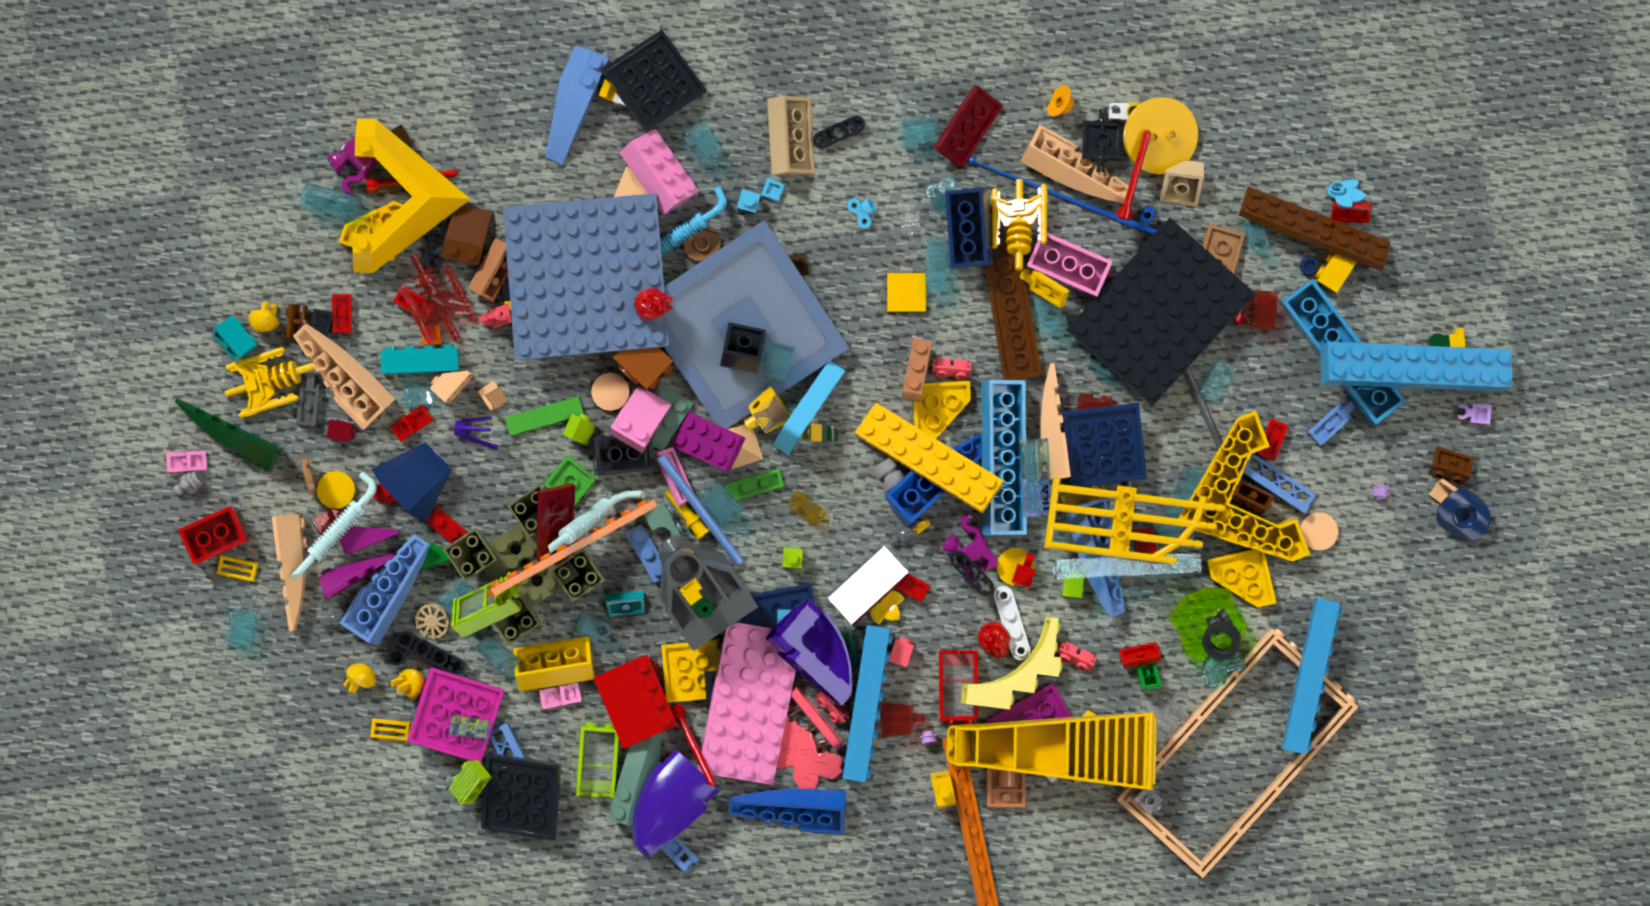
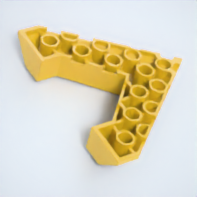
[353,119,471,273]
[1178,410,1310,561]

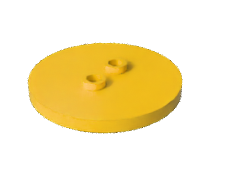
[1123,97,1198,174]

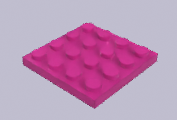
[407,667,504,763]

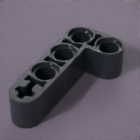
[388,631,467,675]

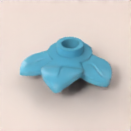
[1328,179,1366,208]

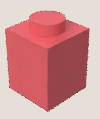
[889,636,914,667]

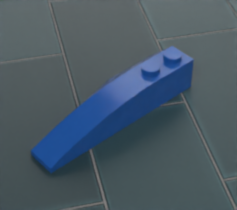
[885,433,982,527]
[729,789,846,834]

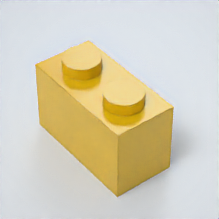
[1315,252,1357,294]

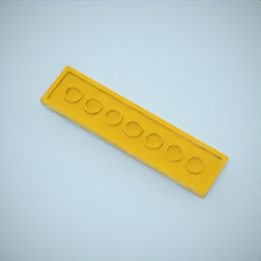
[854,403,1004,513]

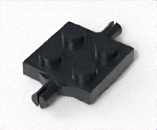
[1082,109,1122,172]

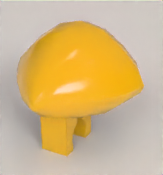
[248,301,280,333]
[343,663,376,693]
[391,669,426,700]

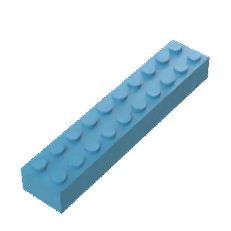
[1320,342,1513,392]

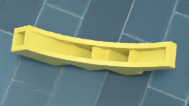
[960,617,1063,709]

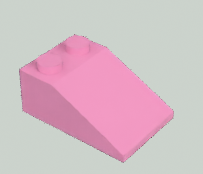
[609,385,672,453]

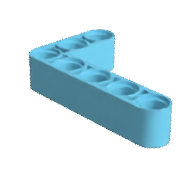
[773,361,846,456]

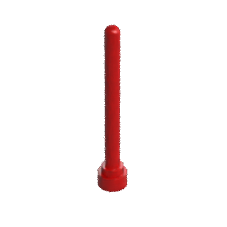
[1116,130,1151,221]
[366,169,458,194]
[670,704,716,787]

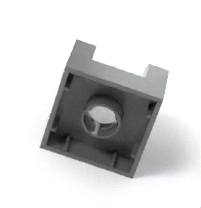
[659,535,758,651]

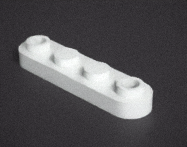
[994,586,1030,660]

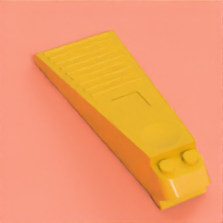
[946,712,1157,790]

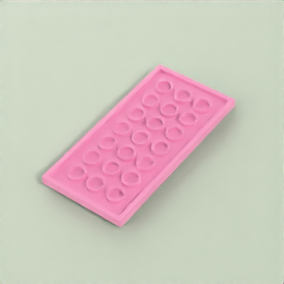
[698,622,796,785]

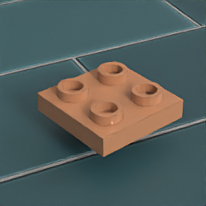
[987,768,1026,807]

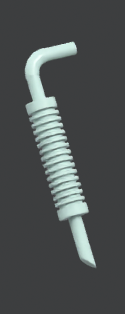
[290,472,377,579]
[548,490,645,553]

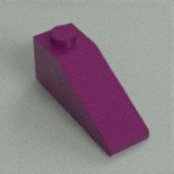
[339,526,401,555]

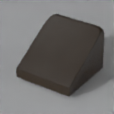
[788,253,809,276]

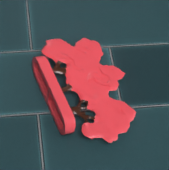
[776,685,845,789]

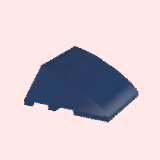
[372,442,453,524]

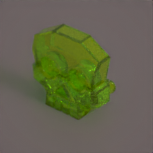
[1168,586,1248,663]

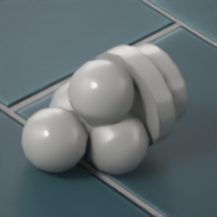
[173,471,204,496]

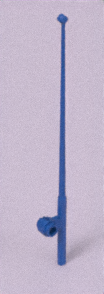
[969,156,1157,236]

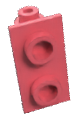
[480,304,512,329]
[932,357,971,380]
[1055,641,1097,672]
[815,691,851,726]

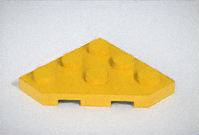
[339,201,404,262]
[913,381,971,439]
[1206,549,1276,608]

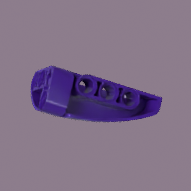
[766,599,852,705]
[633,749,719,857]

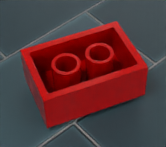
[178,506,250,565]

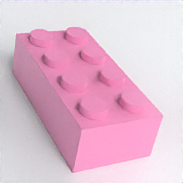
[619,129,699,215]
[1026,233,1113,298]

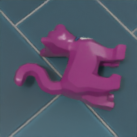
[327,130,379,195]
[942,514,998,582]

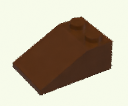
[441,205,493,267]

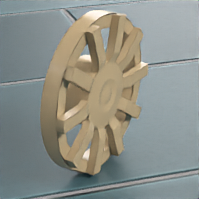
[415,603,450,639]

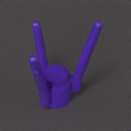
[454,416,499,449]

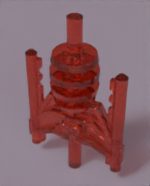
[400,253,478,346]

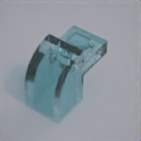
[1201,648,1246,687]

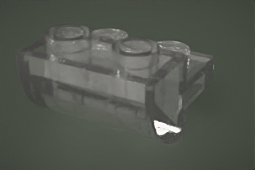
[1139,689,1191,745]

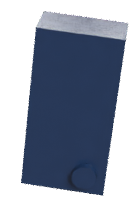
[945,188,993,268]

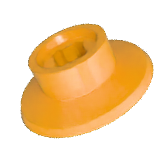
[1047,85,1074,117]

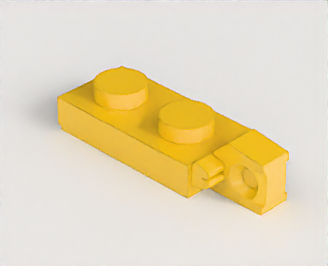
[1020,268,1070,308]

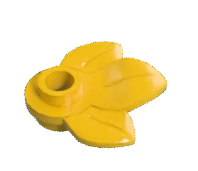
[870,590,904,625]

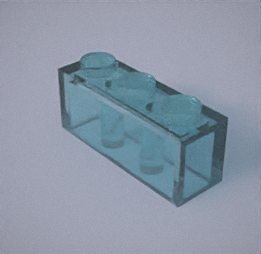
[299,183,363,220]
[926,237,953,296]

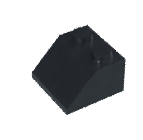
[720,322,766,374]

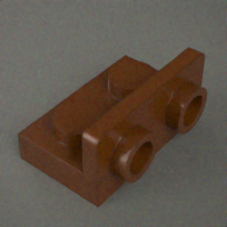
[1428,446,1474,485]

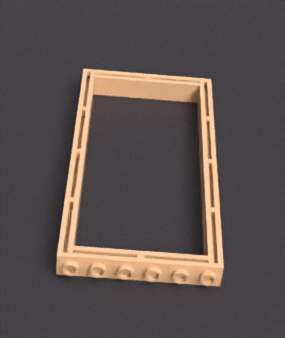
[1115,628,1358,878]

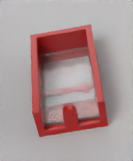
[938,650,978,724]

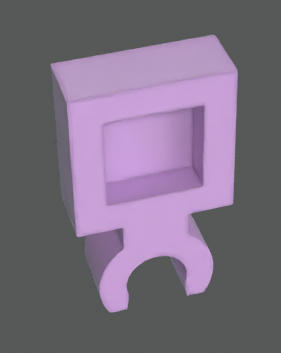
[1456,403,1492,425]

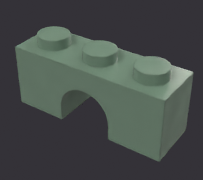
[644,503,683,536]

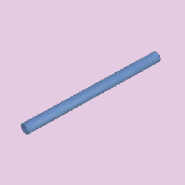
[657,454,744,566]

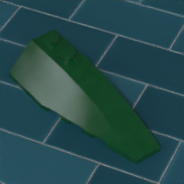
[175,398,283,471]

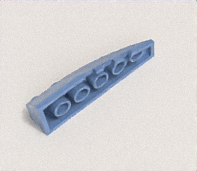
[545,46,610,165]
[1066,497,1125,617]
[339,534,431,645]

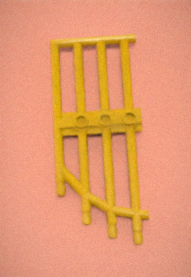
[1044,477,1225,564]

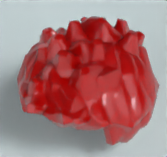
[634,288,673,321]
[977,621,1011,660]

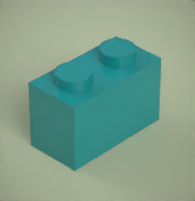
[211,315,257,364]

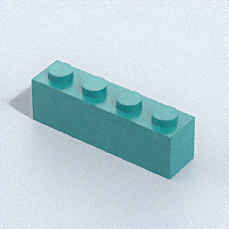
[380,344,460,375]

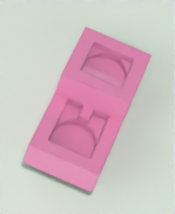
[166,451,207,473]
[538,683,582,709]

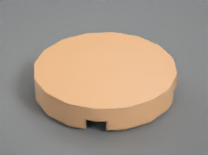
[591,373,630,411]
[1300,512,1338,551]

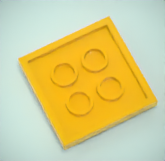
[661,639,720,703]

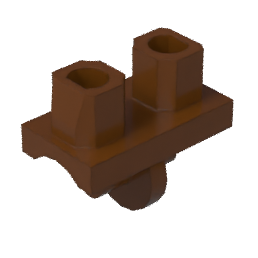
[284,304,310,339]

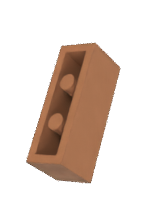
[468,238,508,302]
[902,338,932,402]

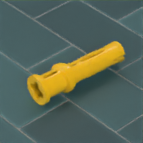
[664,489,710,541]

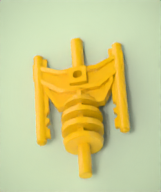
[991,179,1048,271]
[225,347,315,419]

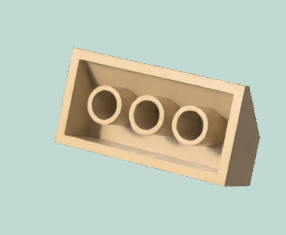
[767,96,815,176]

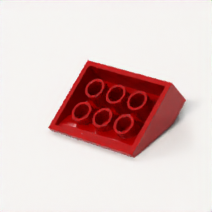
[593,654,677,749]

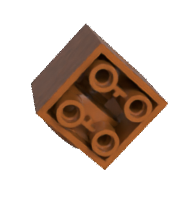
[613,347,675,391]

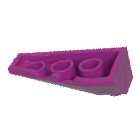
[318,554,396,598]

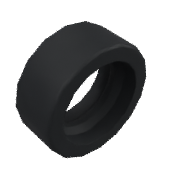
[1202,621,1241,660]

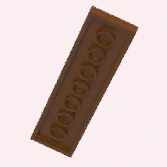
[1238,186,1391,271]
[984,226,1042,380]

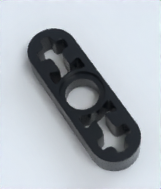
[813,115,865,149]
[423,221,448,275]
[949,550,994,596]

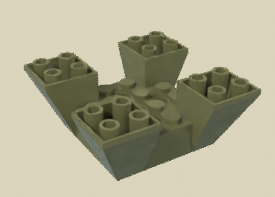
[443,484,605,646]

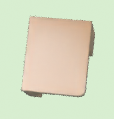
[478,381,507,411]
[1428,479,1458,504]

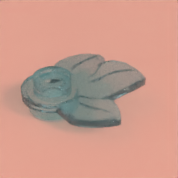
[926,177,957,215]
[402,374,437,408]

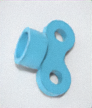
[847,198,877,229]

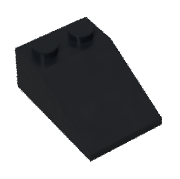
[591,435,655,476]

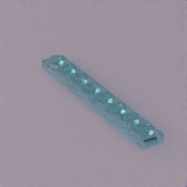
[1053,553,1202,579]

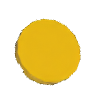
[317,471,356,509]
[997,548,1035,586]

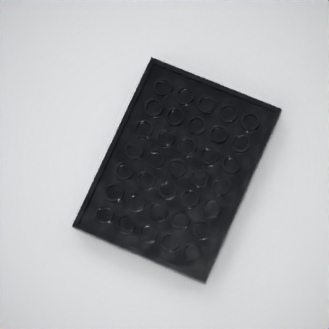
[1066,217,1256,407]

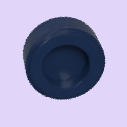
[1300,256,1319,276]

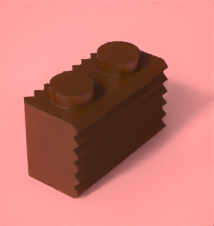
[1231,479,1274,517]

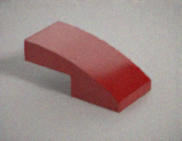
[390,404,435,442]

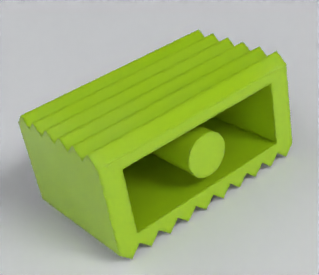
[449,760,491,805]

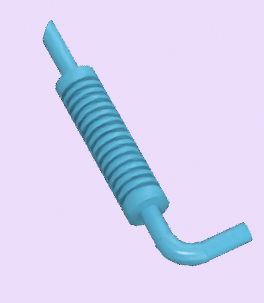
[660,186,727,256]

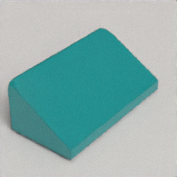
[606,591,646,617]

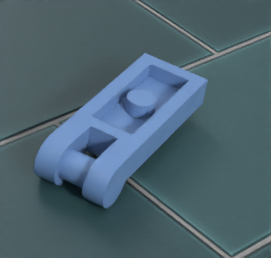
[661,837,699,873]

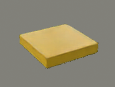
[887,273,926,312]

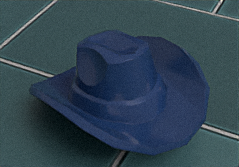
[1436,488,1491,541]

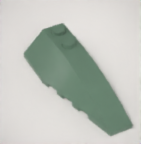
[608,733,662,826]

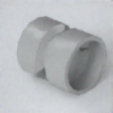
[871,457,905,492]

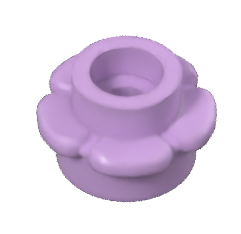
[1371,485,1390,500]
[919,731,938,745]

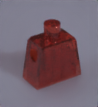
[882,700,924,738]

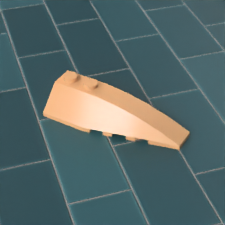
[1020,125,1128,203]
[293,324,395,430]
[1037,363,1071,480]
[272,514,308,632]

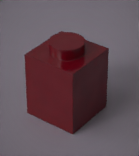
[326,419,357,443]

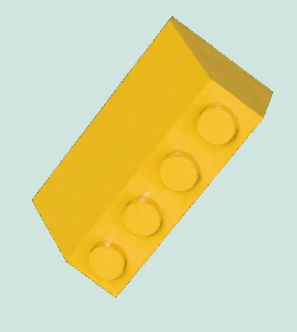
[513,636,595,692]

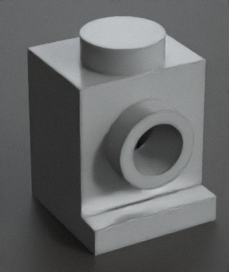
[1131,788,1163,814]

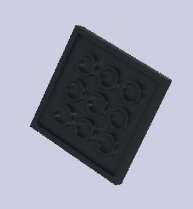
[600,30,707,133]
[481,753,562,841]

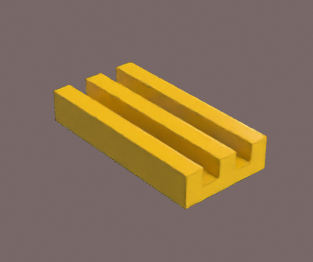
[216,555,259,582]
[370,718,411,741]

